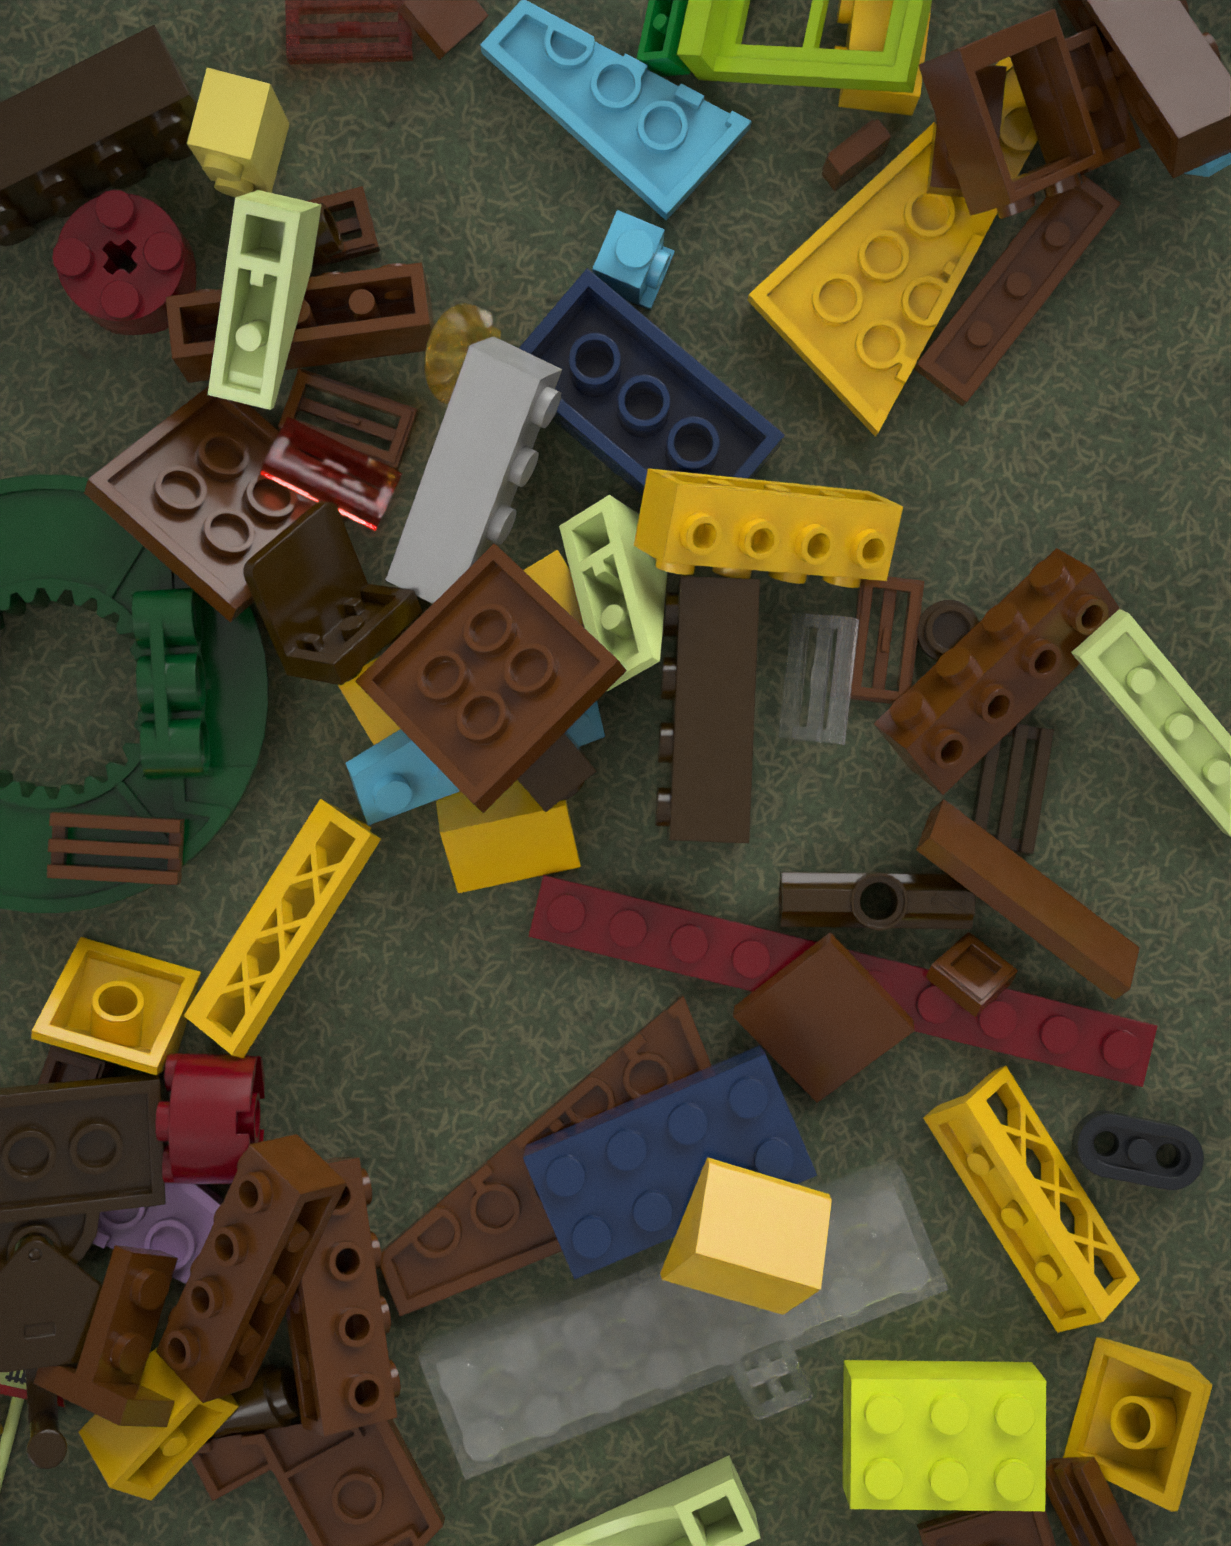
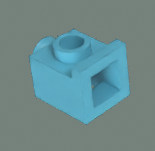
[592,210,675,310]

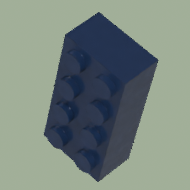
[519,268,785,496]
[523,1045,817,1280]

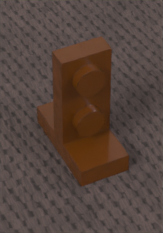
[33,1245,178,1427]

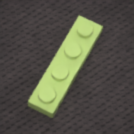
[1071,609,1231,837]

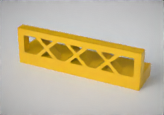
[184,799,381,1058]
[923,1066,1140,1333]

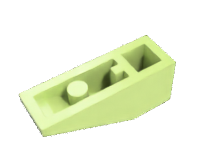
[208,190,321,410]
[559,495,667,691]

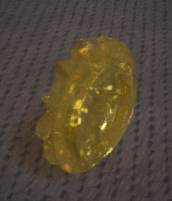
[425,303,501,404]

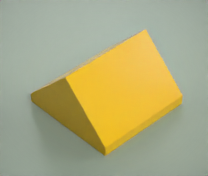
[436,780,581,893]
[31,937,201,1075]
[660,1157,832,1315]
[1063,1337,1212,1512]

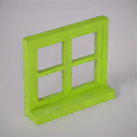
[677,0,932,93]

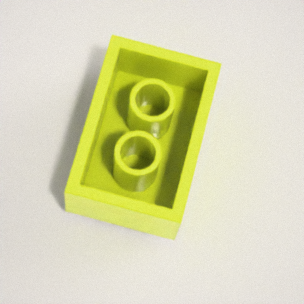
[843,1360,1046,1511]

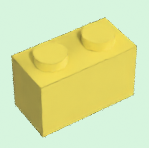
[187,68,289,197]

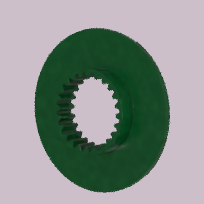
[0,475,269,913]

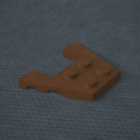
[190,1419,445,1546]

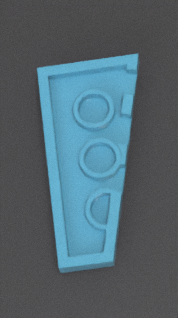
[346,701,605,826]

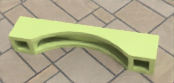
[534,1456,760,1546]

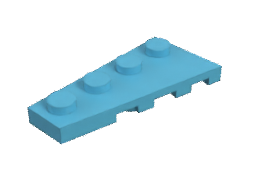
[480,0,752,221]

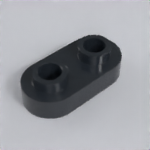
[1072,1110,1204,1190]

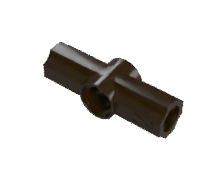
[778,871,975,931]

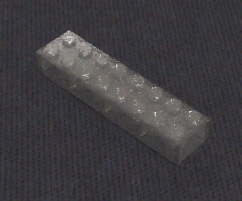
[418,1157,949,1480]

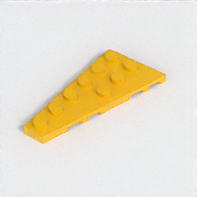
[747,57,1038,437]

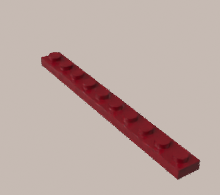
[528,875,1158,1087]

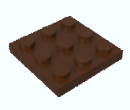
[84,386,359,623]
[355,543,627,813]

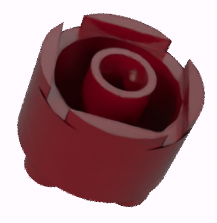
[52,190,197,335]
[156,1053,265,1184]

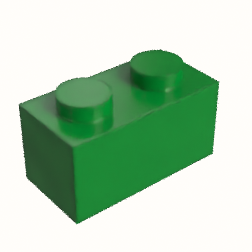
[636,0,690,77]

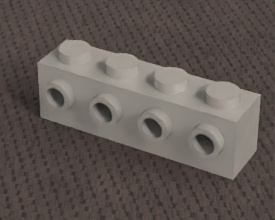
[386,336,562,604]

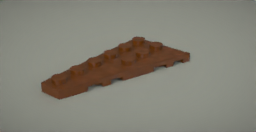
[380,994,712,1316]

